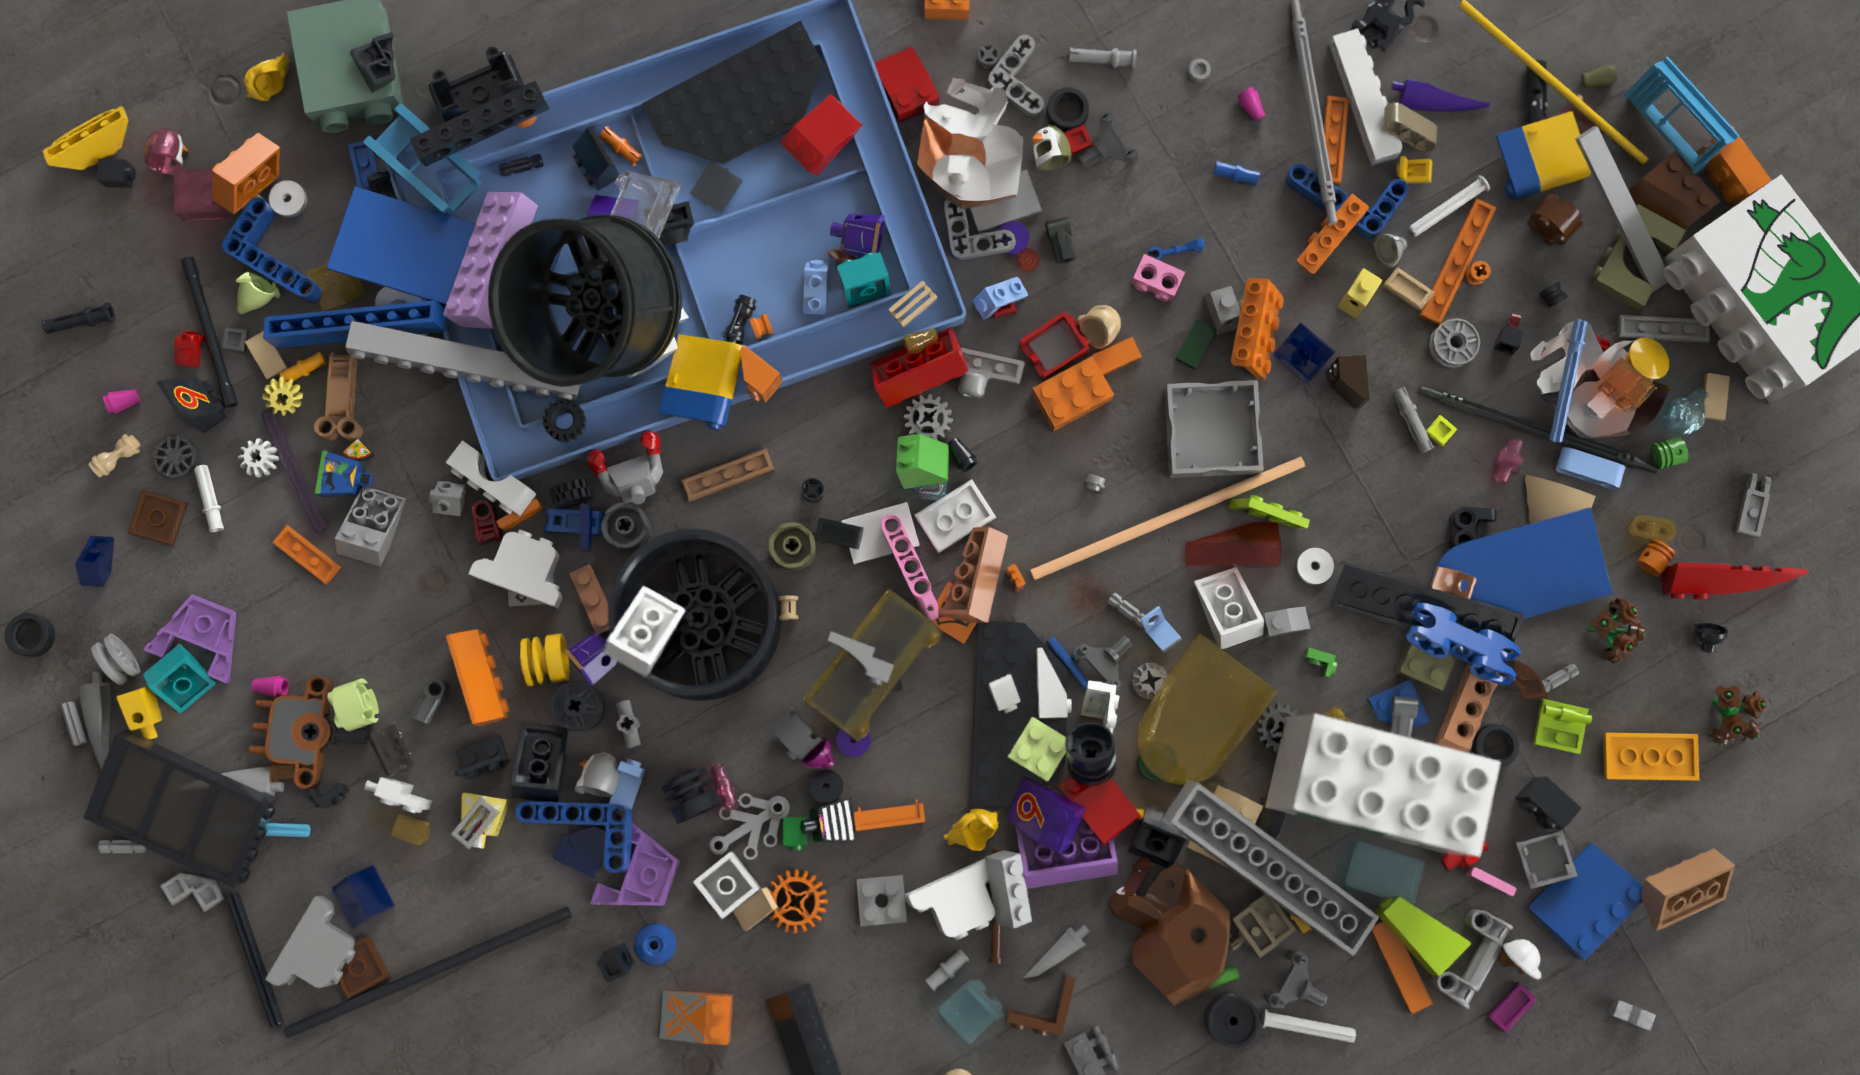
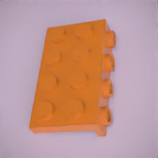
[1231,278,1284,380]

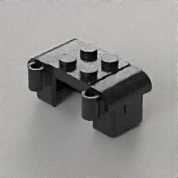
[428,47,524,123]

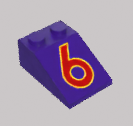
[1006,777,1086,854]

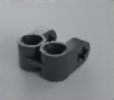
[1448,507,1497,549]

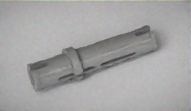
[1391,387,1434,454]

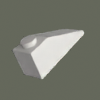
[1036,648,1071,719]

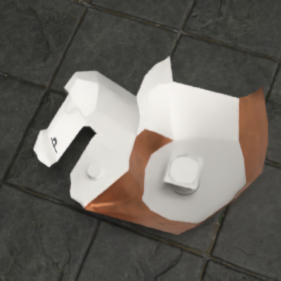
[917,78,1023,209]

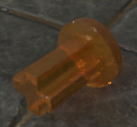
[270,762,295,783]

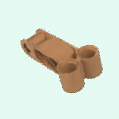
[314,352,363,441]

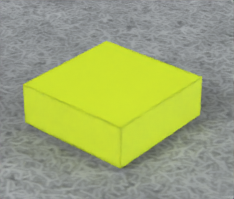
[1426,415,1457,447]

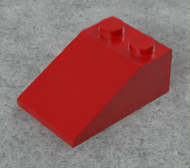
[874,47,939,123]
[779,94,863,175]
[1057,775,1141,845]

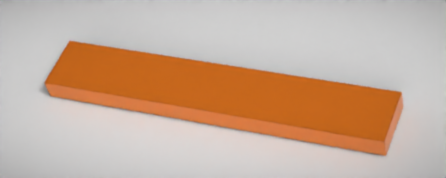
[1418,198,1496,326]

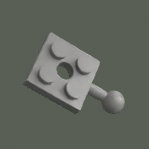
[856,875,908,926]

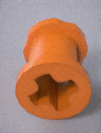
[1465,261,1491,286]

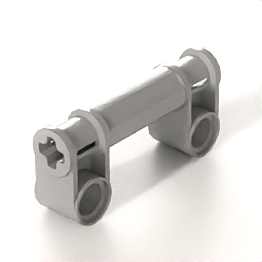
[1431,909,1514,1009]

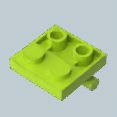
[1533,699,1592,754]

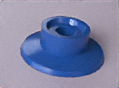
[634,923,676,966]

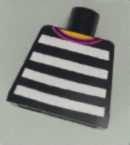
[800,797,857,843]

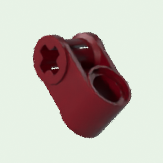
[471,500,503,546]

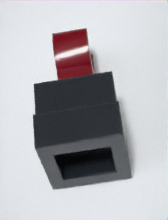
[1493,313,1523,355]

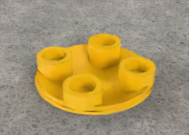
[1626,337,1669,381]

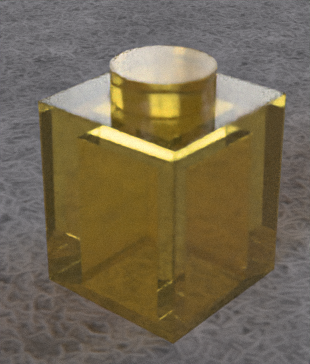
[391,814,431,845]

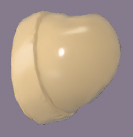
[1077,305,1121,349]

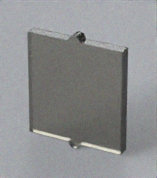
[690,161,742,213]

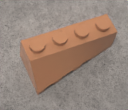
[938,527,1008,623]

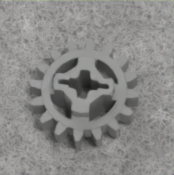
[904,394,953,440]

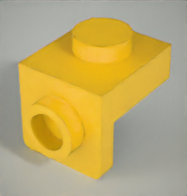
[1396,156,1432,184]

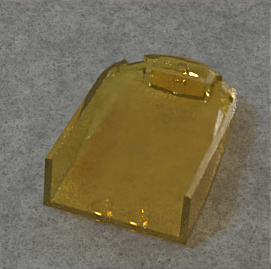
[1137,632,1278,785]

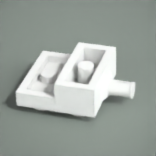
[364,777,432,813]

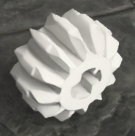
[238,438,280,478]

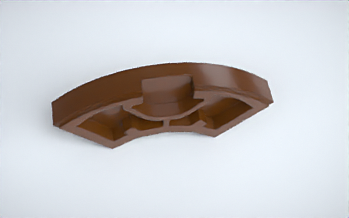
[1498,660,1547,700]

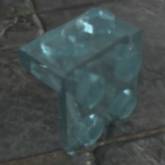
[939,978,1004,1043]

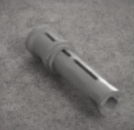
[1069,48,1137,70]

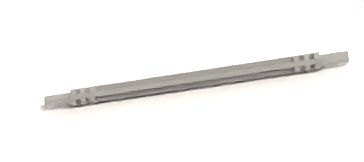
[1290,0,1338,225]

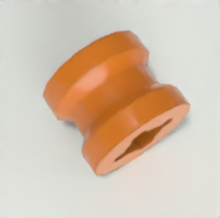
[749,313,774,340]

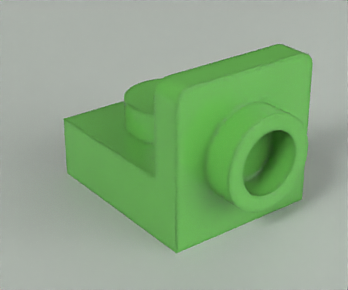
[1303,648,1337,679]

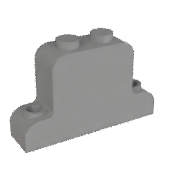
[265,896,356,988]

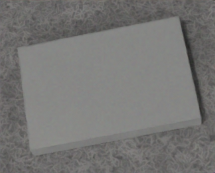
[969,169,1042,234]

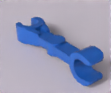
[1148,238,1205,261]

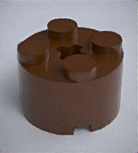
[1527,194,1583,246]

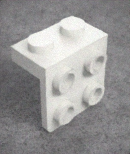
[1081,681,1119,733]

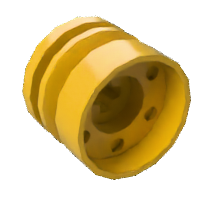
[520,633,570,687]

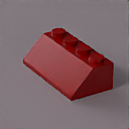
[870,326,969,408]

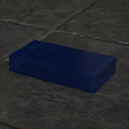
[579,504,593,552]

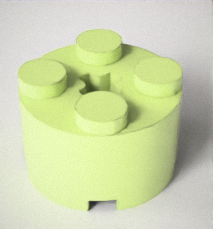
[328,678,379,731]

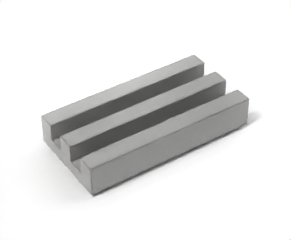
[450,797,500,849]

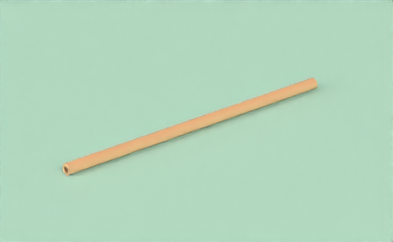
[1030,456,1305,580]

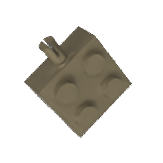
[1228,894,1296,958]

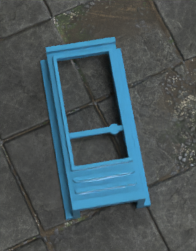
[1623,57,1740,174]
[363,103,482,216]

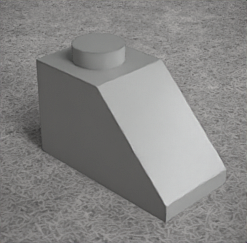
[1261,606,1310,638]

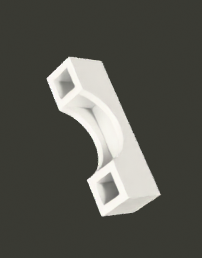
[446,441,536,516]

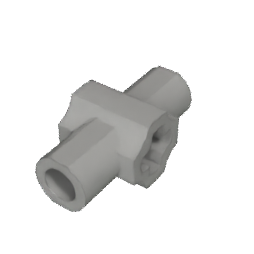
[616,700,641,748]

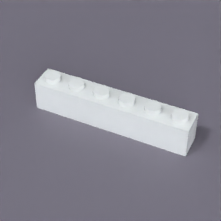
[1329,29,1402,166]

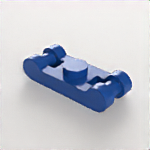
[544,508,604,536]

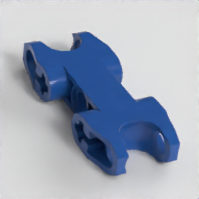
[1405,603,1521,685]

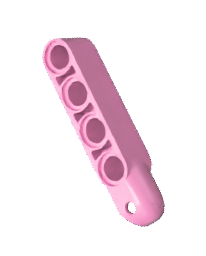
[881,515,939,621]

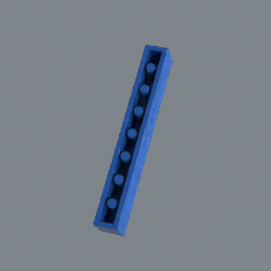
[263,300,446,348]

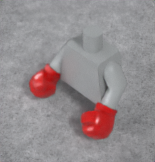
[586,431,663,504]

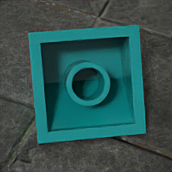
[837,252,891,308]
[143,644,216,714]

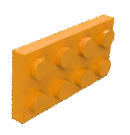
[1603,733,1700,781]

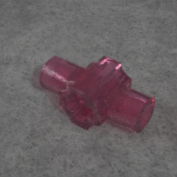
[1493,438,1524,485]

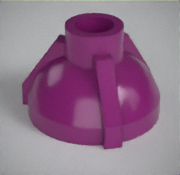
[802,737,835,770]

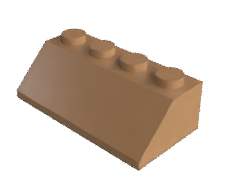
[1641,849,1735,931]

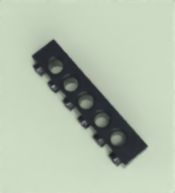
[410,81,550,167]

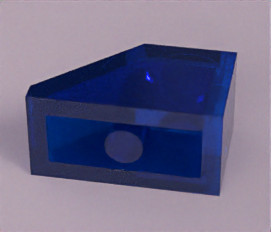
[75,536,114,587]

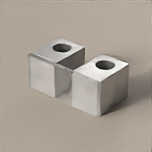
[1608,999,1655,1030]

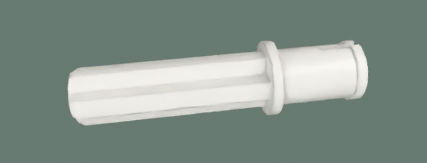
[194,465,224,532]

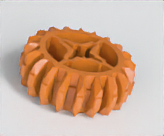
[768,869,828,933]

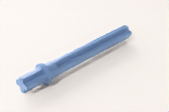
[1549,320,1587,443]

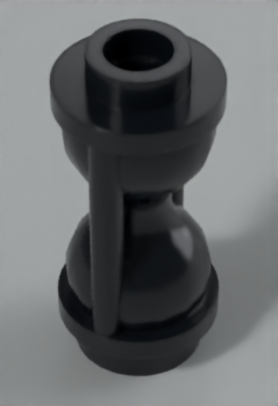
[721,294,757,344]

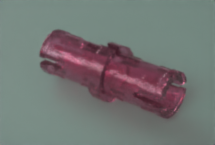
[710,763,739,811]

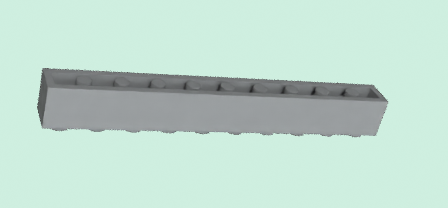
[346,321,580,401]

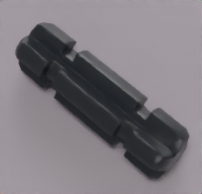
[499,154,544,177]

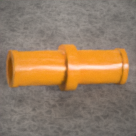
[279,351,327,382]

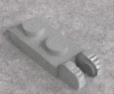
[1734,473,1771,539]

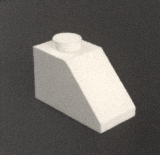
[987,674,1020,714]

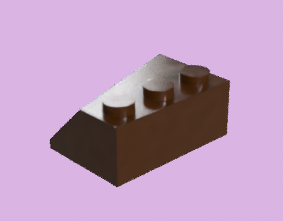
[1628,151,1720,230]

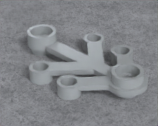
[710,793,790,860]

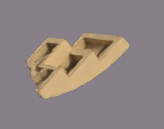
[1524,475,1595,524]

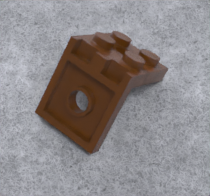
[1005,973,1076,1036]

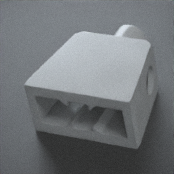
[1204,286,1240,335]

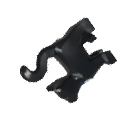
[1351,0,1426,53]

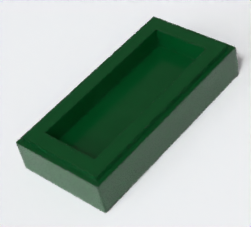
[1175,319,1217,370]

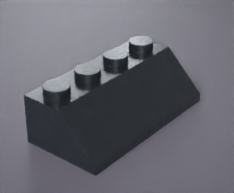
[766,983,842,1075]

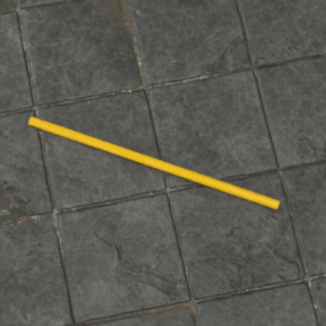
[1458,0,1648,165]

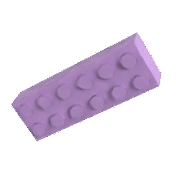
[443,192,538,329]

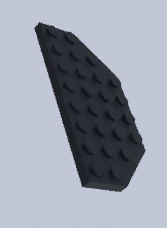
[641,20,822,164]
[971,621,1069,807]

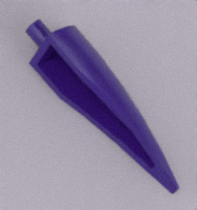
[1391,79,1490,111]

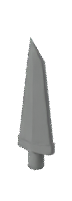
[1023,925,1090,978]

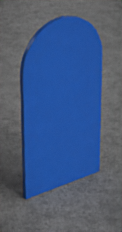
[327,186,476,305]
[1430,507,1613,619]

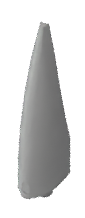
[78,671,112,770]
[179,767,284,796]

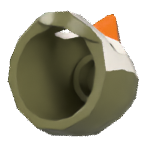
[1032,125,1072,170]

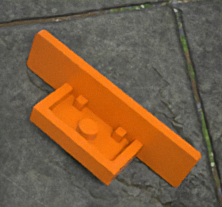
[1296,194,1369,275]

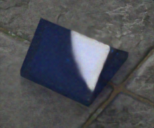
[1273,322,1335,384]
[332,865,395,929]

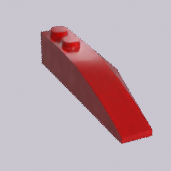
[1662,563,1807,600]

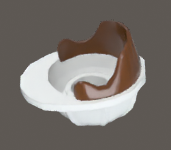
[1497,939,1541,979]

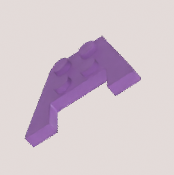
[144,594,237,684]
[591,817,680,905]

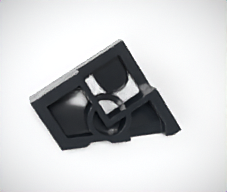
[350,32,395,92]

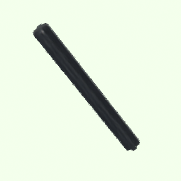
[226,893,284,1028]

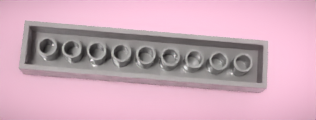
[1162,780,1379,956]

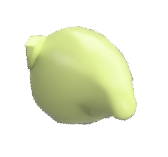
[236,272,280,315]

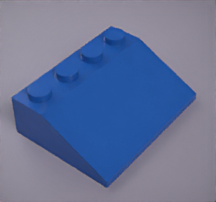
[1527,843,1643,960]

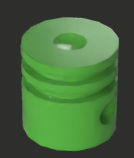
[1650,437,1688,469]

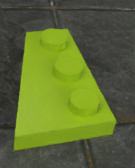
[1228,495,1310,529]

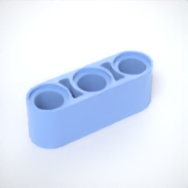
[1555,447,1625,490]

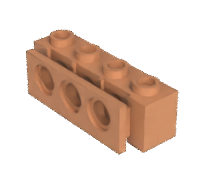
[1433,663,1499,753]

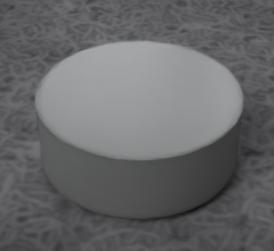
[1188,59,1211,83]

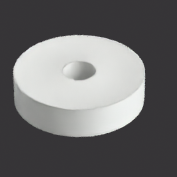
[269,181,307,218]
[1296,548,1334,585]

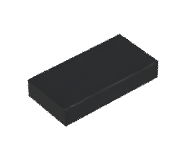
[814,518,864,550]

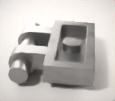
[1063,1025,1121,1075]

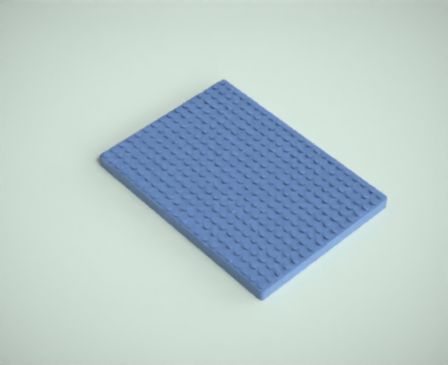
[385,0,966,481]

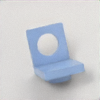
[1140,606,1181,652]

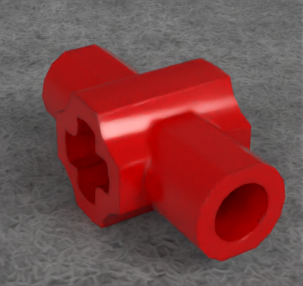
[1440,840,1489,871]

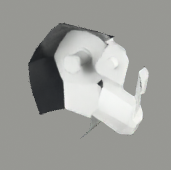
[1530,318,1672,438]

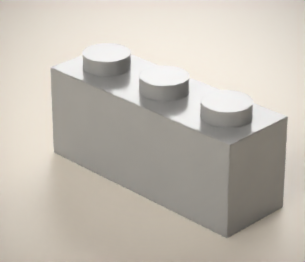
[985,850,1032,928]

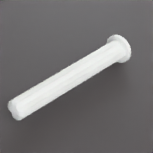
[1409,175,1490,236]
[1261,1009,1356,1043]

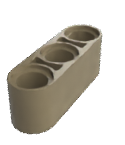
[1383,103,1437,152]

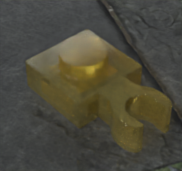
[1325,706,1350,722]

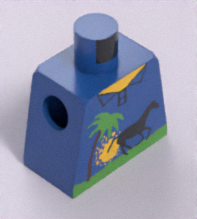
[315,451,373,497]

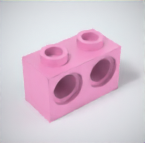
[1131,254,1185,301]

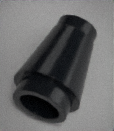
[947,438,977,472]

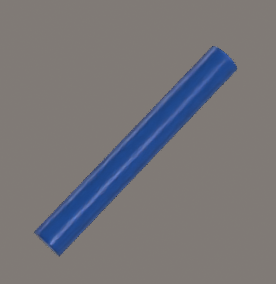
[1047,637,1088,692]

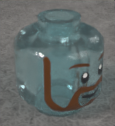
[914,482,947,500]

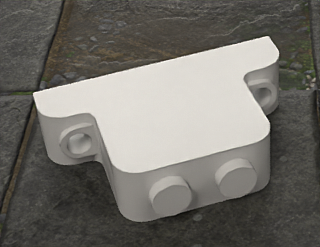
[469,530,562,609]
[904,858,995,940]

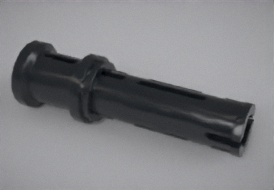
[42,302,115,334]

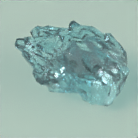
[1663,388,1709,435]

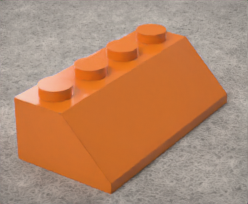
[446,629,510,727]

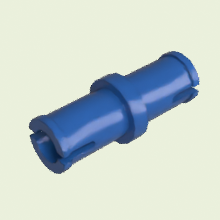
[1213,161,1260,186]

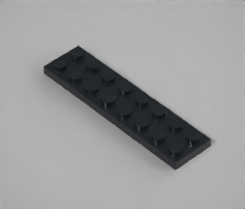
[1331,562,1524,653]

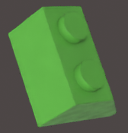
[896,434,949,489]

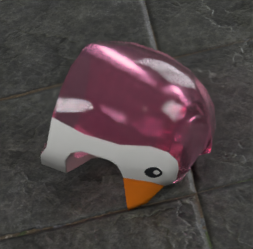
[144,128,189,175]

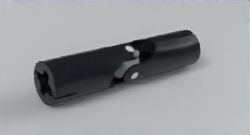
[1526,60,1547,125]

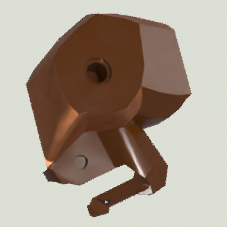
[1107,857,1230,1006]

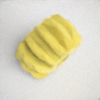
[262,376,303,416]

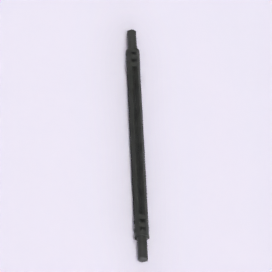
[1418,385,1659,474]

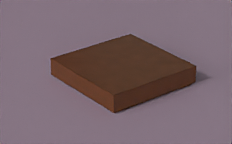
[128,490,188,546]
[338,935,391,1000]

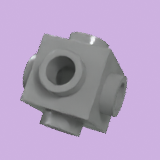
[429,481,466,516]

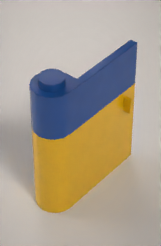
[1495,111,1591,200]
[659,334,742,431]

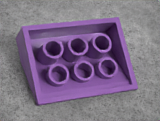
[1015,818,1118,889]

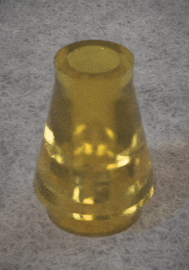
[903,328,939,354]

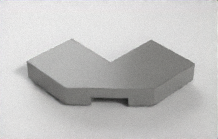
[160,872,226,912]

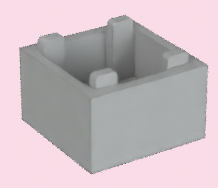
[1514,829,1577,889]

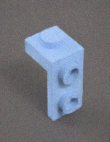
[803,260,829,315]
[972,277,1028,320]
[609,759,646,811]

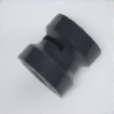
[801,478,825,503]

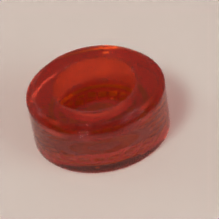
[1018,248,1040,272]

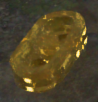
[1629,515,1677,542]

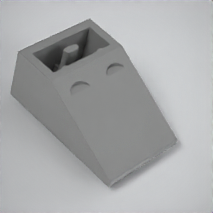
[335,486,406,567]

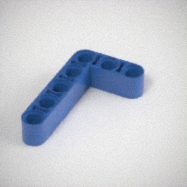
[1286,163,1408,240]
[222,197,322,303]
[515,801,633,873]

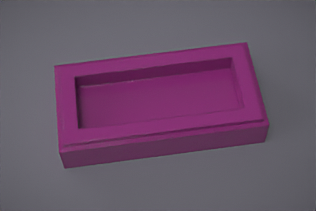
[1487,982,1537,1033]

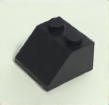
[572,126,621,191]
[1128,803,1187,868]

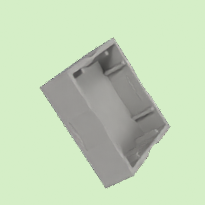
[1164,380,1264,478]

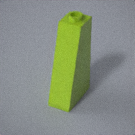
[1375,896,1471,976]

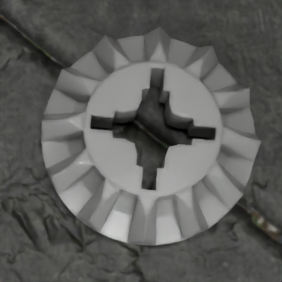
[1132,663,1169,699]

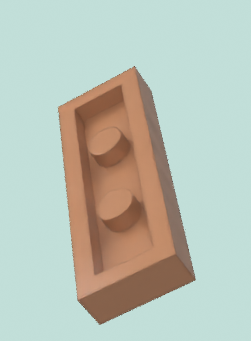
[569,564,610,635]

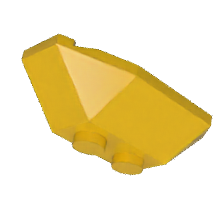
[43,106,129,170]

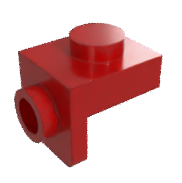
[174,331,205,368]

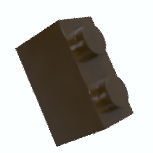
[1327,355,1369,409]

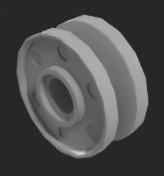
[1428,318,1480,369]
[91,634,140,685]

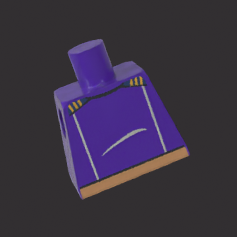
[830,213,885,258]
[564,633,618,686]

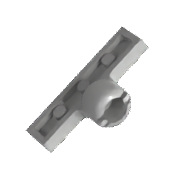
[958,348,1025,399]

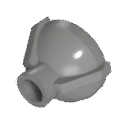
[1373,234,1407,267]

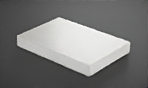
[914,479,996,554]
[842,502,920,565]

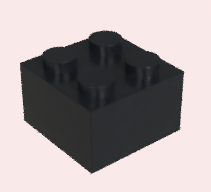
[1515,776,1582,829]

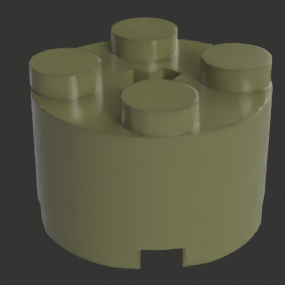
[769,522,816,571]

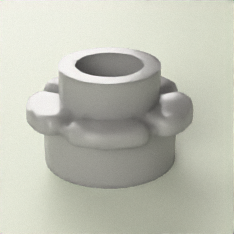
[1084,474,1106,492]

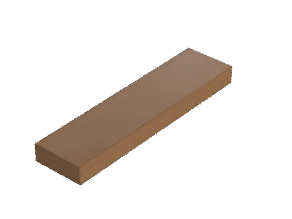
[681,448,775,502]

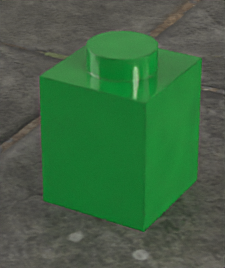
[783,817,808,850]

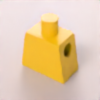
[117,687,162,740]

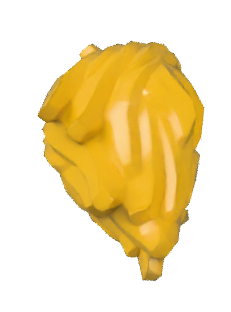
[244,53,290,101]
[944,809,999,851]

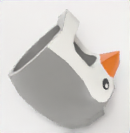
[575,752,619,797]

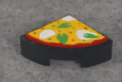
[341,438,375,461]

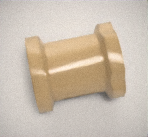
[778,596,798,620]

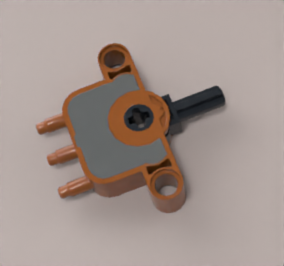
[249,675,369,789]

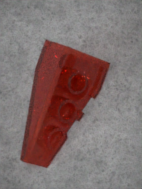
[1186,522,1281,568]

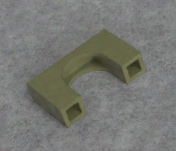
[1590,204,1686,311]

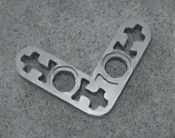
[988,35,1044,117]
[944,195,1016,260]

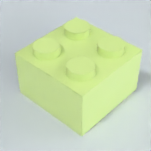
[1007,717,1066,782]

